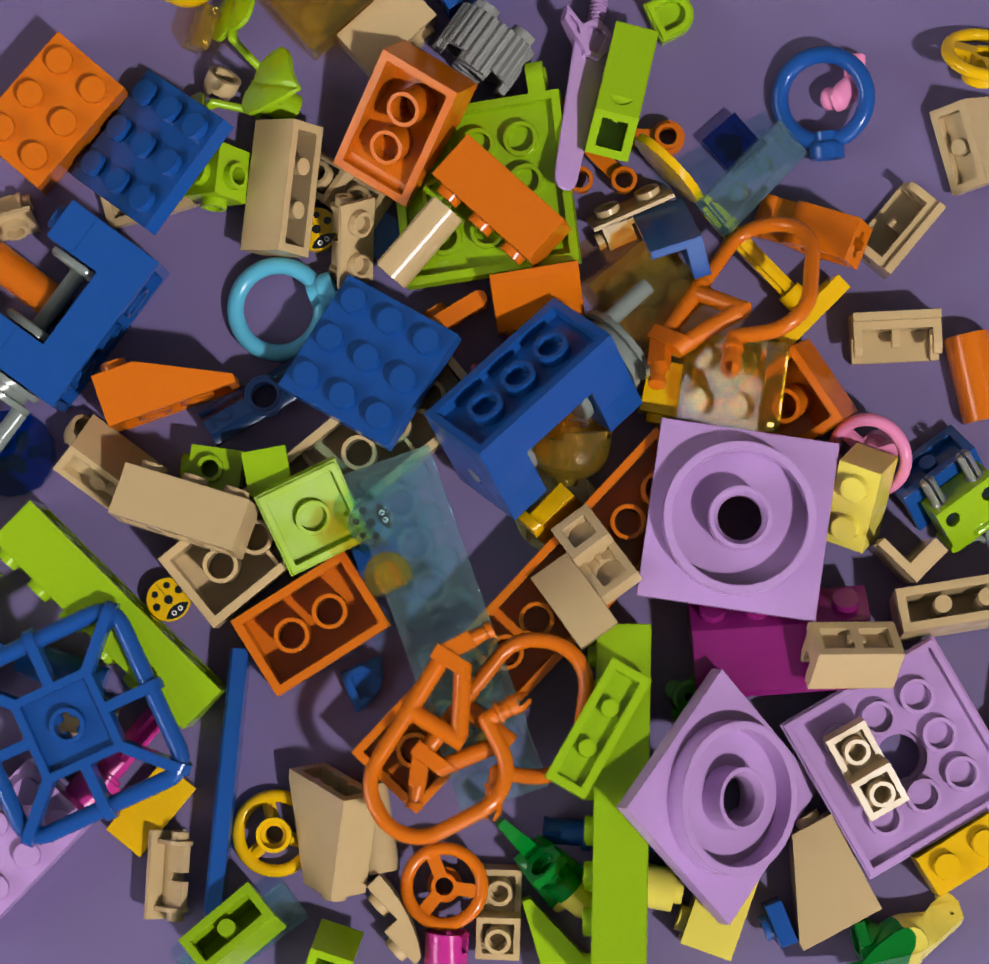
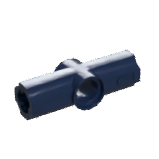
[198,356,298,447]

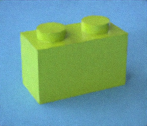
[178,882,287,964]

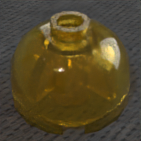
[532,414,613,487]

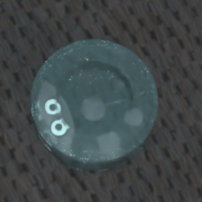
[348,500,394,545]

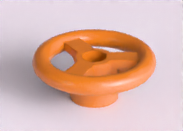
[400,842,489,931]

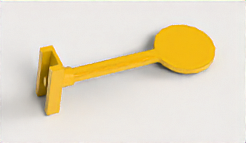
[634,134,850,350]

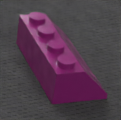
[687,585,871,697]

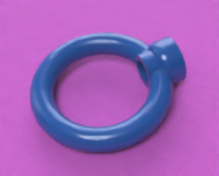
[771,46,875,161]

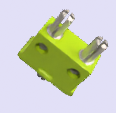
[920,449,989,553]

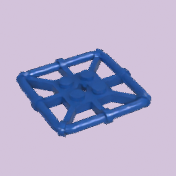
[0,600,193,848]

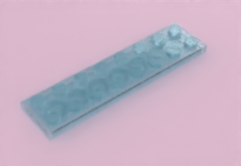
[344,445,548,812]

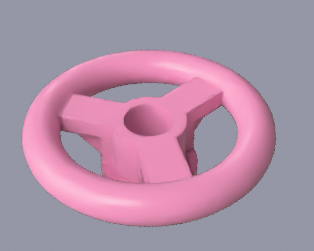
[829,413,912,494]

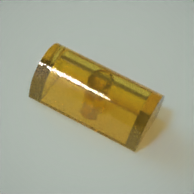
[364,552,417,598]

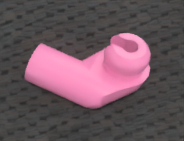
[820,53,866,112]

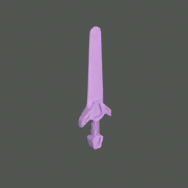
[554,0,612,191]

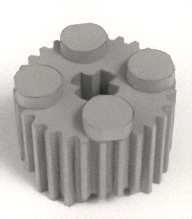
[433,0,535,98]

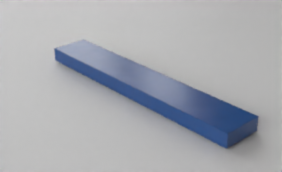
[203,647,251,915]

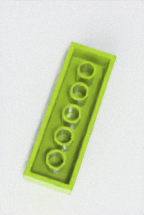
[0,500,227,729]

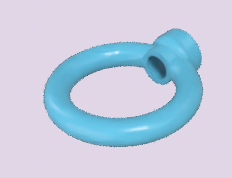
[227,257,338,362]

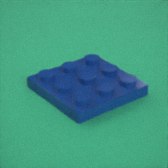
[71,69,234,235]
[278,275,462,452]

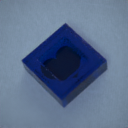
[701,112,763,176]

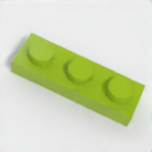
[544,657,652,800]

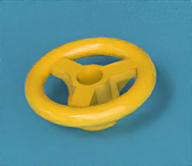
[941,28,989,89]
[232,789,302,877]

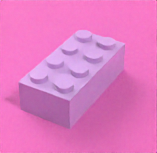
[0,758,92,920]

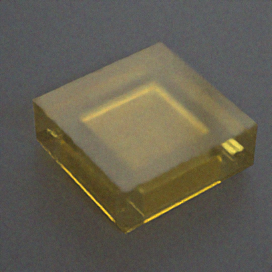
[183,3,221,54]

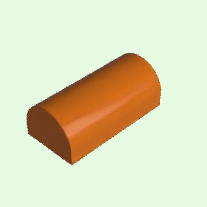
[0,242,73,324]
[943,329,989,425]

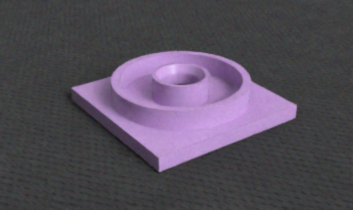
[636,418,840,622]
[778,635,989,880]
[617,669,817,925]

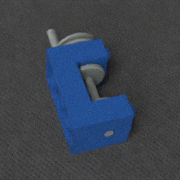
[0,200,169,453]
[424,279,654,520]

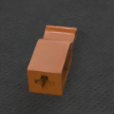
[753,193,873,270]

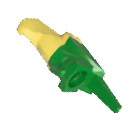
[496,817,592,919]
[848,893,964,964]

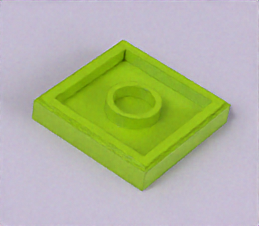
[252,456,372,577]

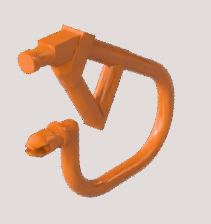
[647,216,821,390]
[362,621,531,845]
[405,632,594,821]

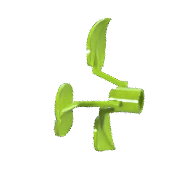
[191,0,302,119]

